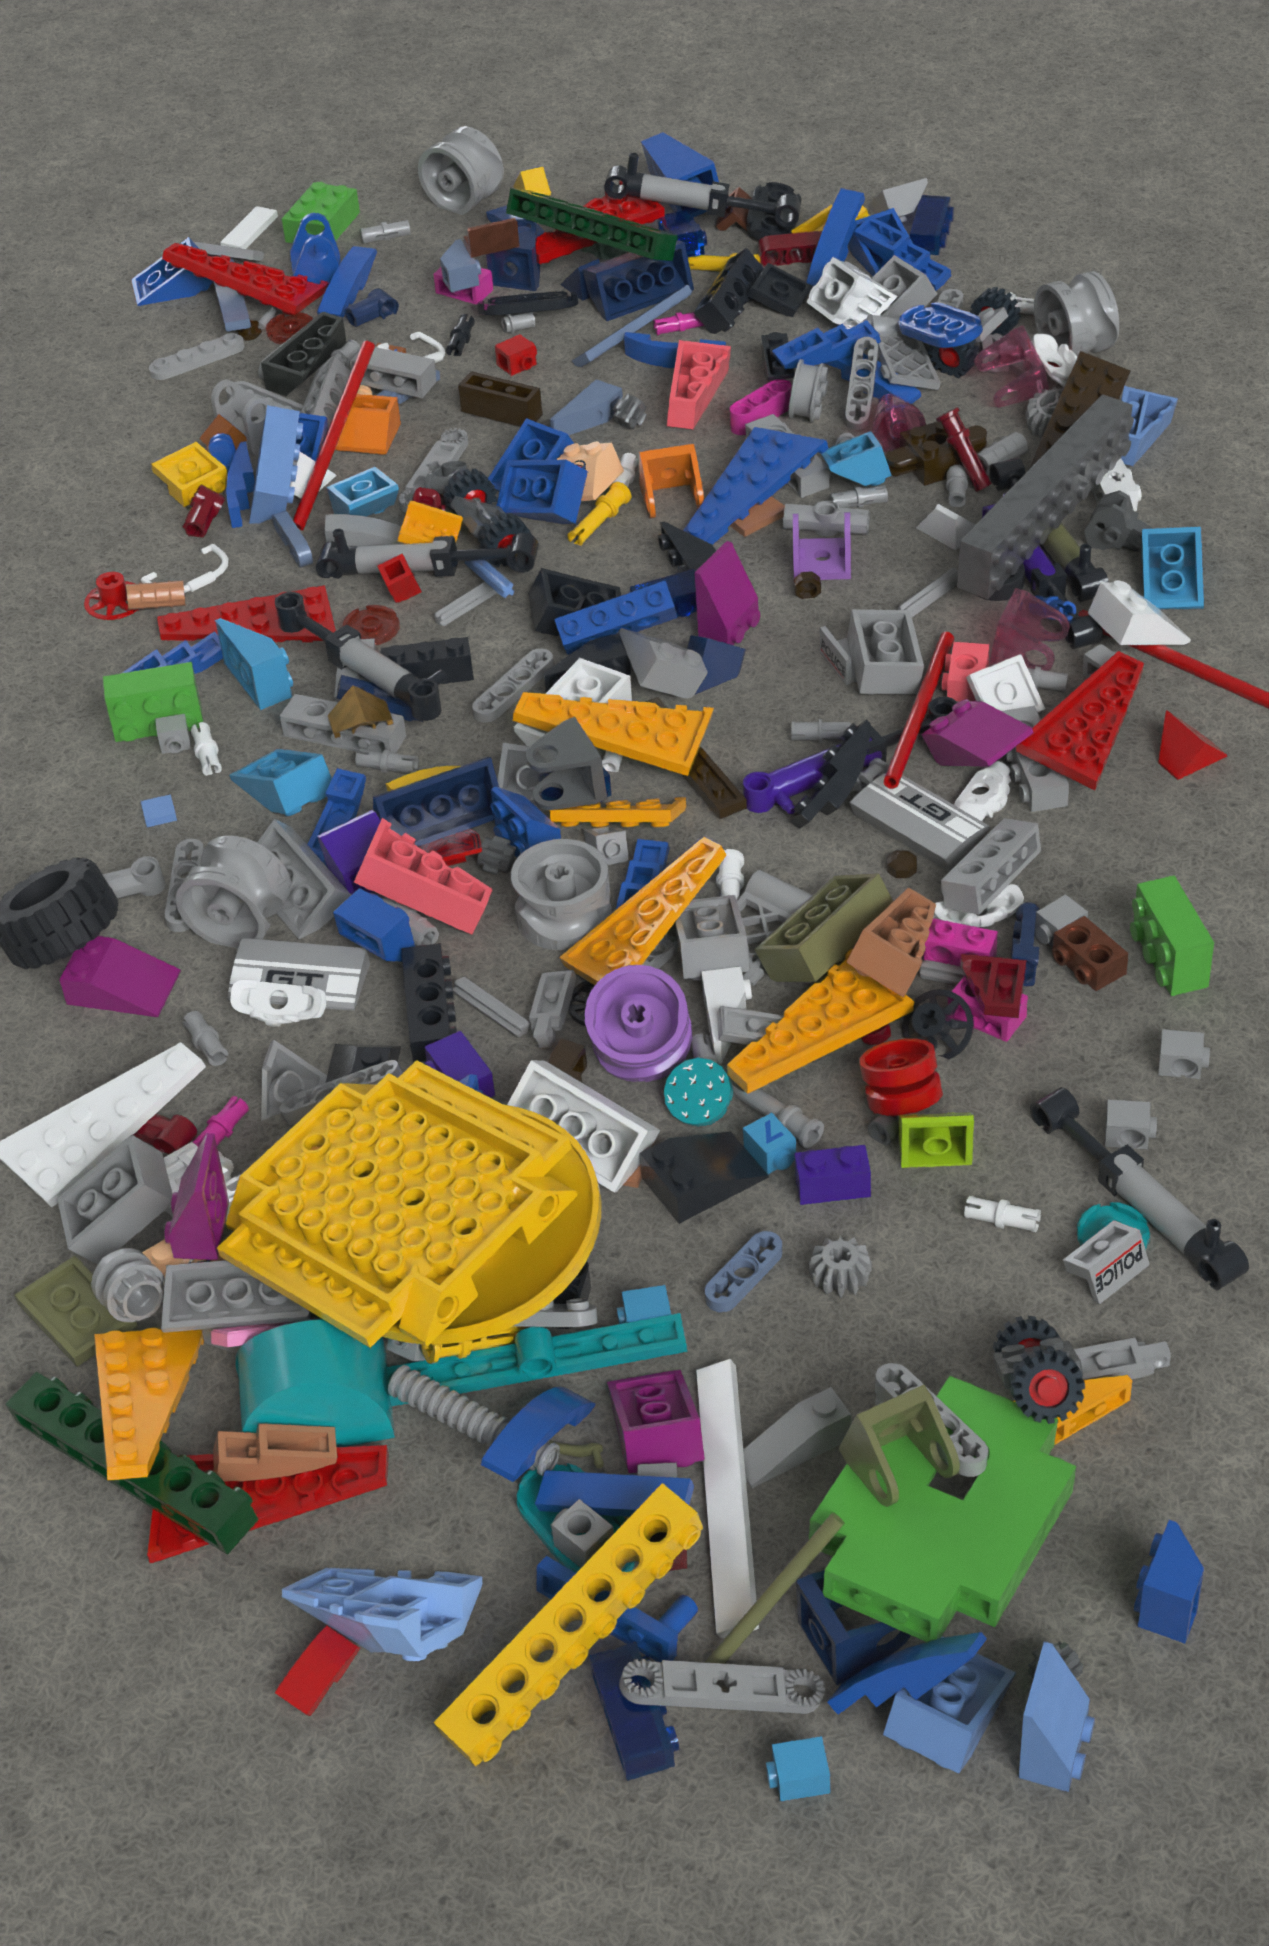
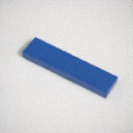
[535,1470,694,1517]

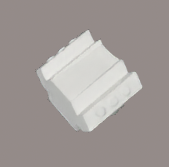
[807,257,897,329]

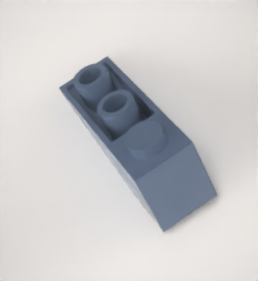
[550,379,623,435]

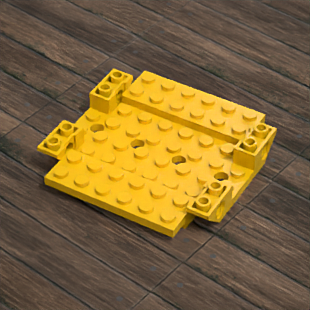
[217,1060,578,1348]

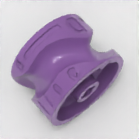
[585,965,692,1082]

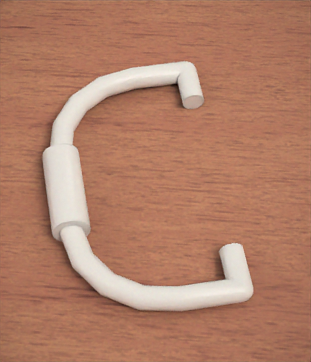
[377,332,445,363]
[141,544,229,593]

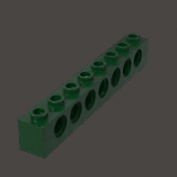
[506,188,678,261]
[5,1371,259,1555]

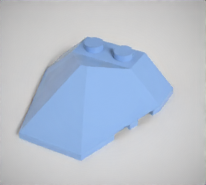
[282,1568,483,1661]

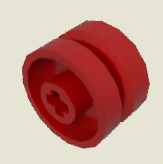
[859,1039,943,1116]

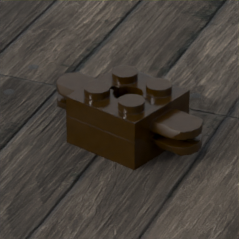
[886,421,987,486]

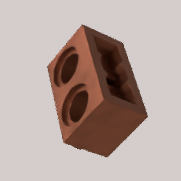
[1052,916,1129,991]

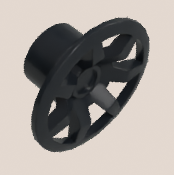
[902,989,974,1059]

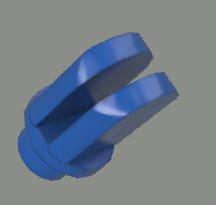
[208,433,236,474]

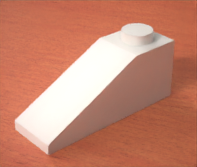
[701,967,752,1064]

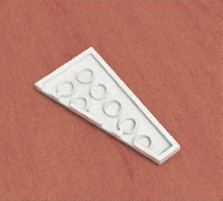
[0,1042,206,1207]

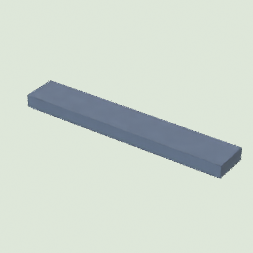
[213,258,251,332]
[572,285,692,367]

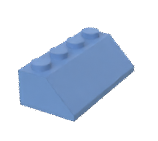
[249,405,303,523]

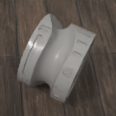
[418,126,504,215]
[1034,271,1119,357]
[176,836,291,949]
[511,839,612,950]

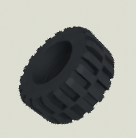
[0,857,118,969]

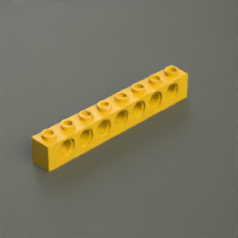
[433,1483,703,1767]

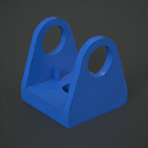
[290,213,341,284]

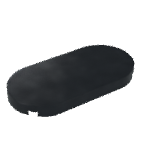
[746,182,802,240]
[477,291,578,315]

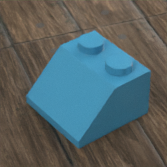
[821,431,892,486]
[327,467,399,516]

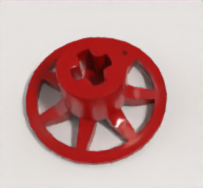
[84,571,139,620]

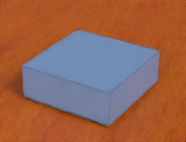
[141,794,177,827]

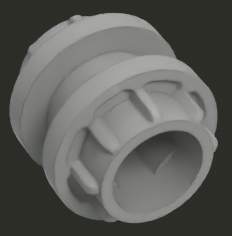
[91,1248,165,1322]

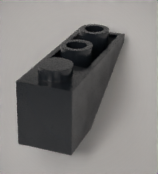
[761,332,795,380]
[658,521,716,590]
[543,633,631,694]

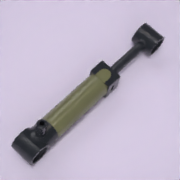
[990,458,1109,602]

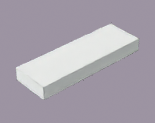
[220,206,278,249]

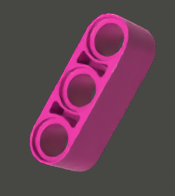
[730,379,792,435]

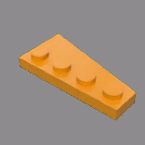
[550,797,686,827]

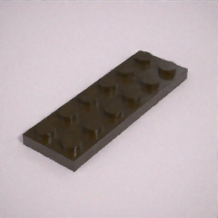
[1028,351,1131,471]

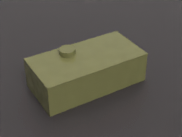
[754,873,893,982]

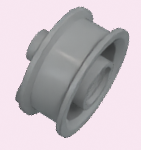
[789,359,828,422]

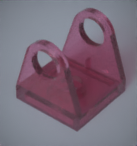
[974,325,1049,408]
[988,588,1070,671]

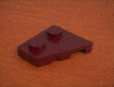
[960,954,1026,1018]

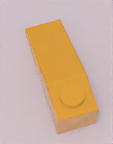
[1014,1375,1132,1445]

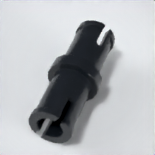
[446,314,475,356]

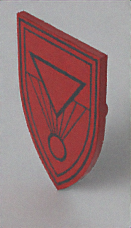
[420,829,482,866]

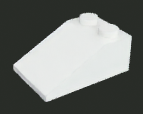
[1088,580,1191,645]

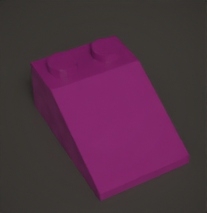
[695,541,760,645]
[921,699,1034,767]
[59,936,181,1017]
[165,1133,229,1260]
[607,1369,705,1473]

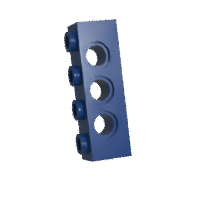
[555,580,678,655]

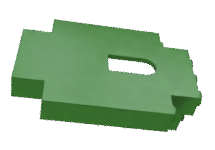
[809,1376,1076,1642]

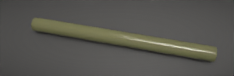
[704,1513,845,1664]

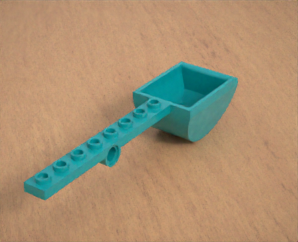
[235,1313,688,1447]

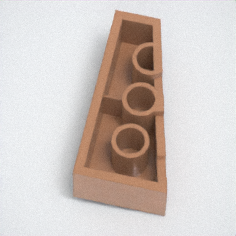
[847,888,936,998]

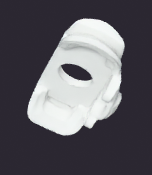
[1029,334,1077,387]
[954,761,1011,821]
[933,884,1024,927]
[230,980,326,1027]

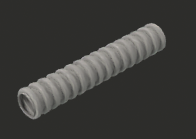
[388,1365,560,1476]

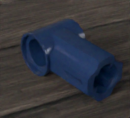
[345,288,399,327]

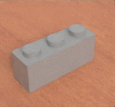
[350,347,436,398]

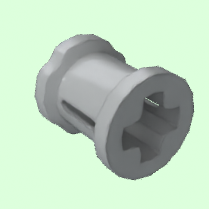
[853,758,889,792]

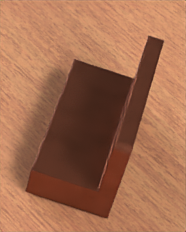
[716,187,752,231]
[463,218,520,258]

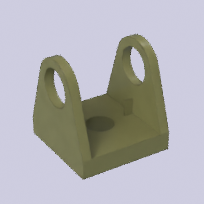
[839,1384,960,1507]

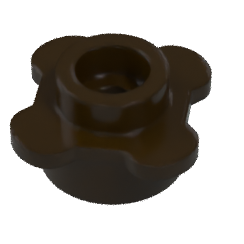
[235,320,262,341]

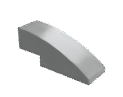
[325,514,405,546]

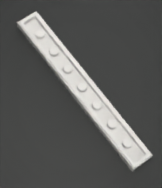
[696,1359,759,1638]

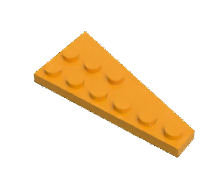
[512,692,714,776]
[559,837,727,985]
[727,948,914,1094]
[94,1328,204,1480]

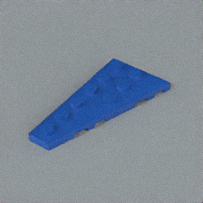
[683,427,829,545]

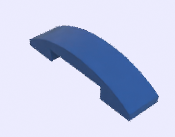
[624,332,726,368]
[307,768,366,868]
[481,1387,596,1482]

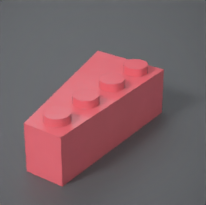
[667,340,731,429]
[354,818,492,935]

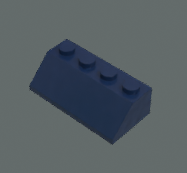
[583,240,694,321]
[373,757,499,847]

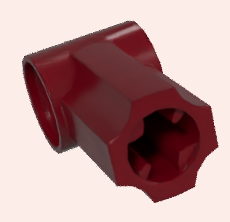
[182,484,225,538]
[133,1114,197,1154]

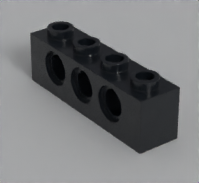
[693,248,764,334]
[402,943,457,1063]

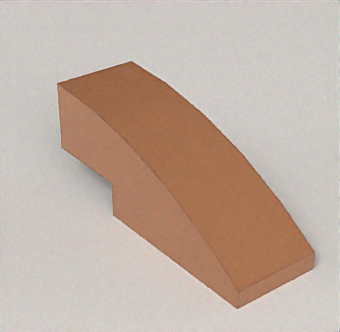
[213,1424,337,1481]

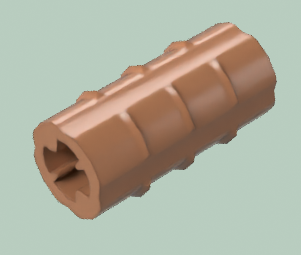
[126,580,186,610]

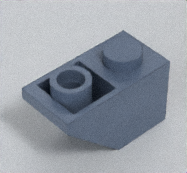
[440,239,481,293]

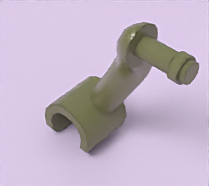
[549,1440,604,1468]

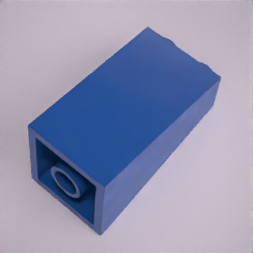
[641,132,719,221]

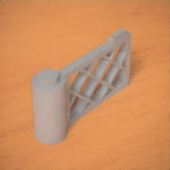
[862,315,941,390]
[737,870,813,986]

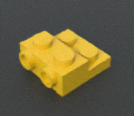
[151,442,228,507]

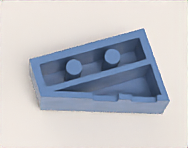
[1121,386,1178,466]

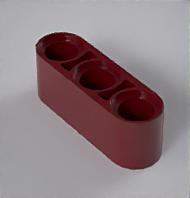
[757,231,822,267]

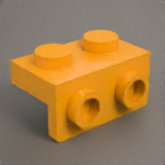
[397,501,463,544]

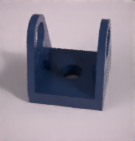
[486,219,540,291]
[796,1570,911,1685]

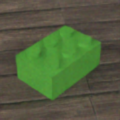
[282,182,360,243]
[103,662,203,742]
[1130,875,1214,996]

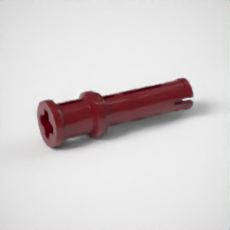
[936,407,992,492]

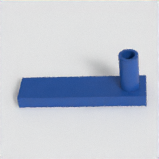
[536,1556,698,1662]

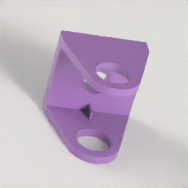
[793,512,851,580]

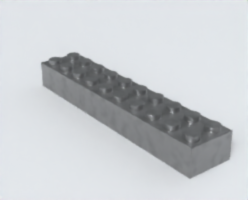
[957,394,1134,599]

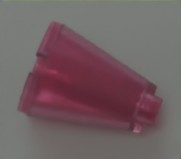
[872,394,926,453]

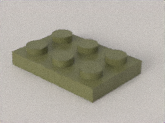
[14,1256,138,1367]

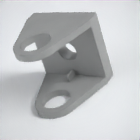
[211,379,276,456]

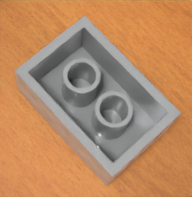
[847,609,924,695]
[57,1135,173,1265]

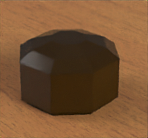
[794,571,821,599]
[887,850,917,878]

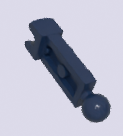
[1011,902,1040,987]

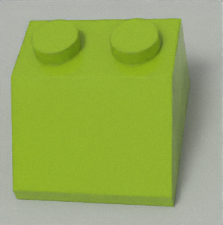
[899,1112,974,1168]

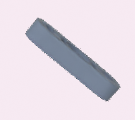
[272,511,313,568]
[705,1231,783,1312]

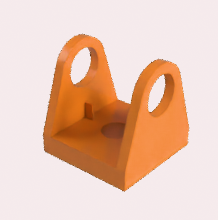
[639,444,704,518]

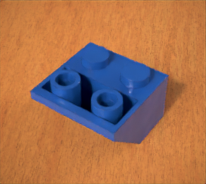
[490,786,561,858]
[333,888,415,962]
[1134,1520,1204,1644]

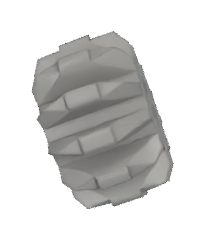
[809,1235,872,1298]

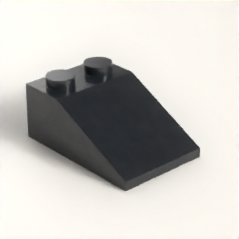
[528,568,621,636]
[640,1131,769,1224]

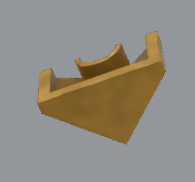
[328,685,393,738]

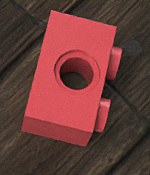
[942,642,989,702]

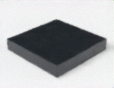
[748,263,812,317]

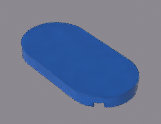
[898,302,983,348]

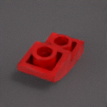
[275,1625,361,1716]

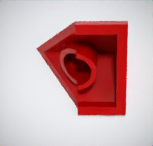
[1158,710,1227,780]

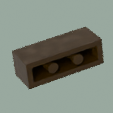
[458,371,543,427]

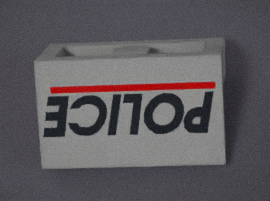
[820,626,857,685]
[1063,1220,1150,1305]

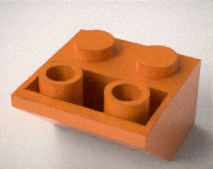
[335,394,401,454]

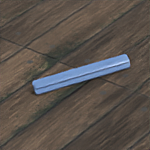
[465,560,515,598]

